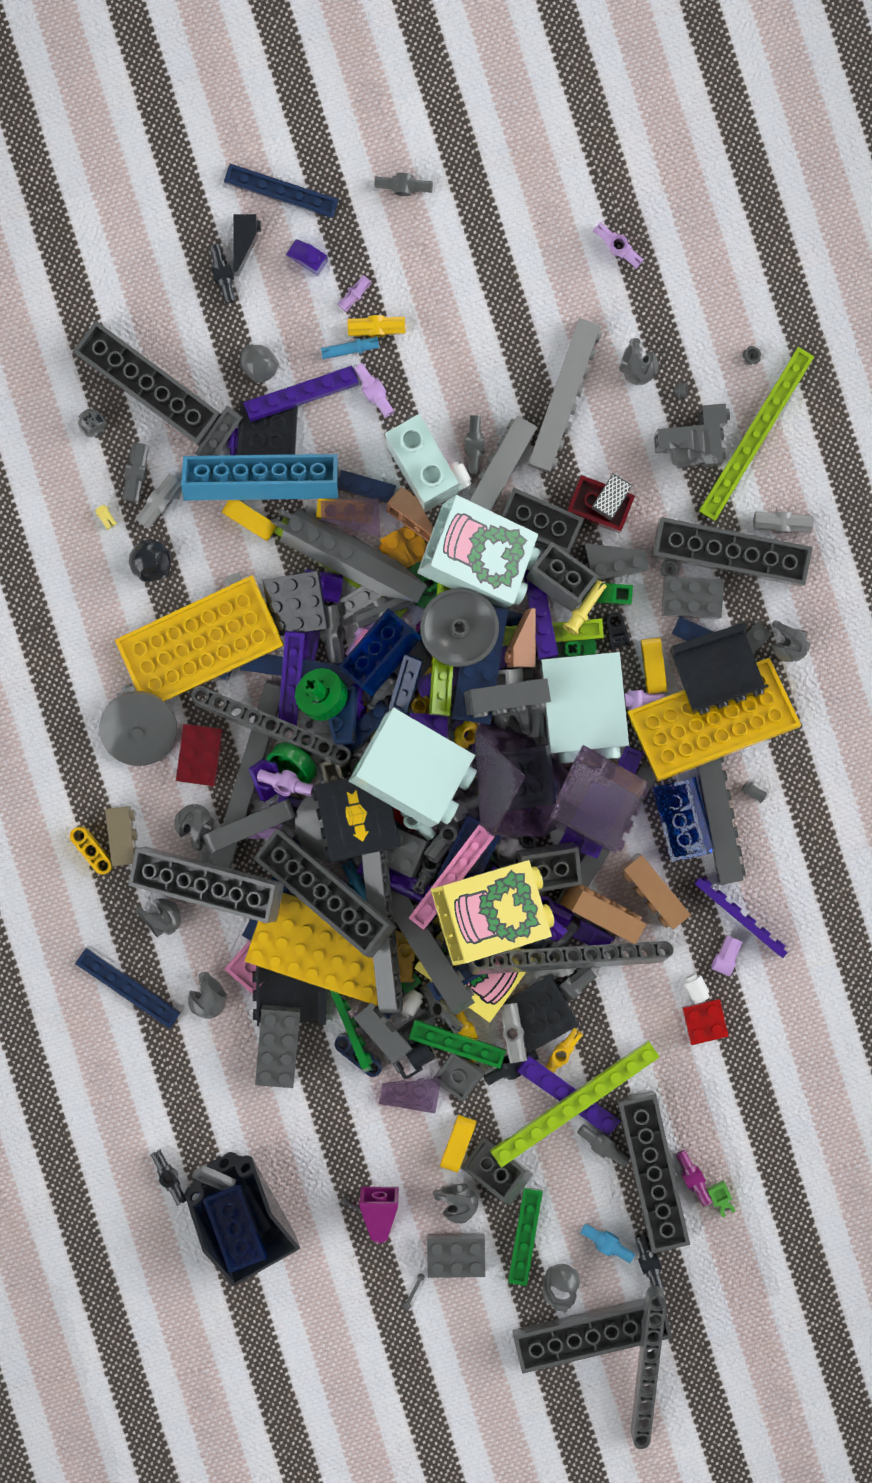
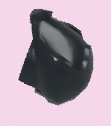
[129,539,171,582]

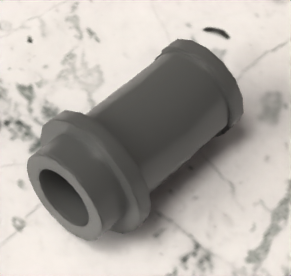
[741,781,767,803]

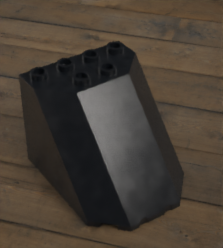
[184,1152,301,1287]

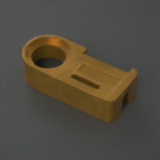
[397,942,414,982]

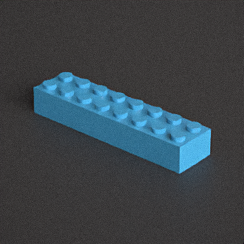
[181,454,339,501]

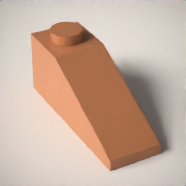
[386,487,433,542]
[504,608,535,668]

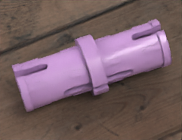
[338,275,372,312]

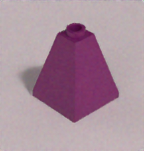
[359,1187,399,1244]

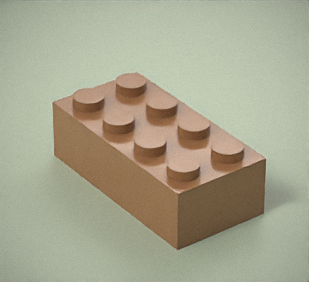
[621,853,691,929]
[560,884,647,945]

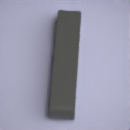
[202,799,296,853]

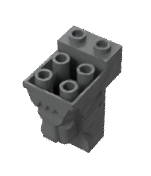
[654,403,730,469]

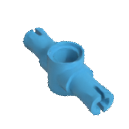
[580,1223,635,1264]

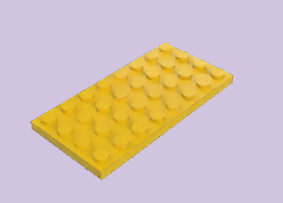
[115,575,284,701]
[627,658,801,782]
[245,892,411,1006]

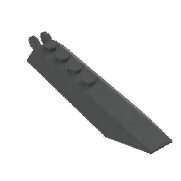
[271,509,427,603]

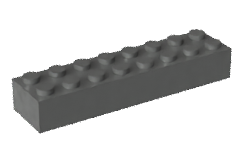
[73,321,221,446]
[651,517,813,587]
[253,828,396,958]
[128,847,284,923]
[617,1090,690,1253]
[513,1297,672,1374]

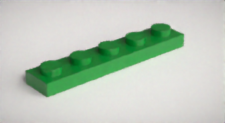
[330,990,373,1072]
[409,1019,506,1069]
[508,1187,543,1286]

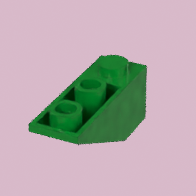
[580,583,633,606]

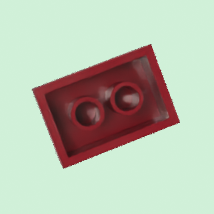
[567,475,635,534]
[176,724,224,786]

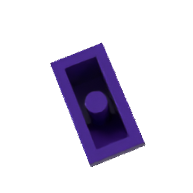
[286,239,328,276]

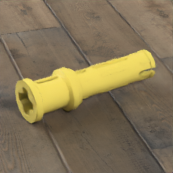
[563,580,607,635]

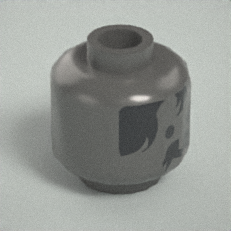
[78,408,107,438]

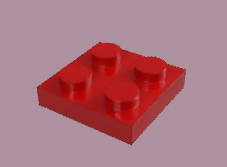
[682,999,729,1045]

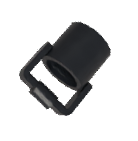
[392,1041,436,1079]

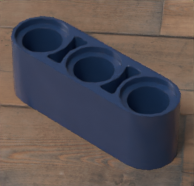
[334,1033,382,1077]

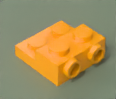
[378,526,427,569]

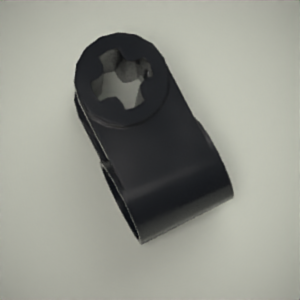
[605,613,630,650]

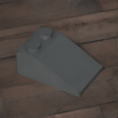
[461,1137,533,1205]

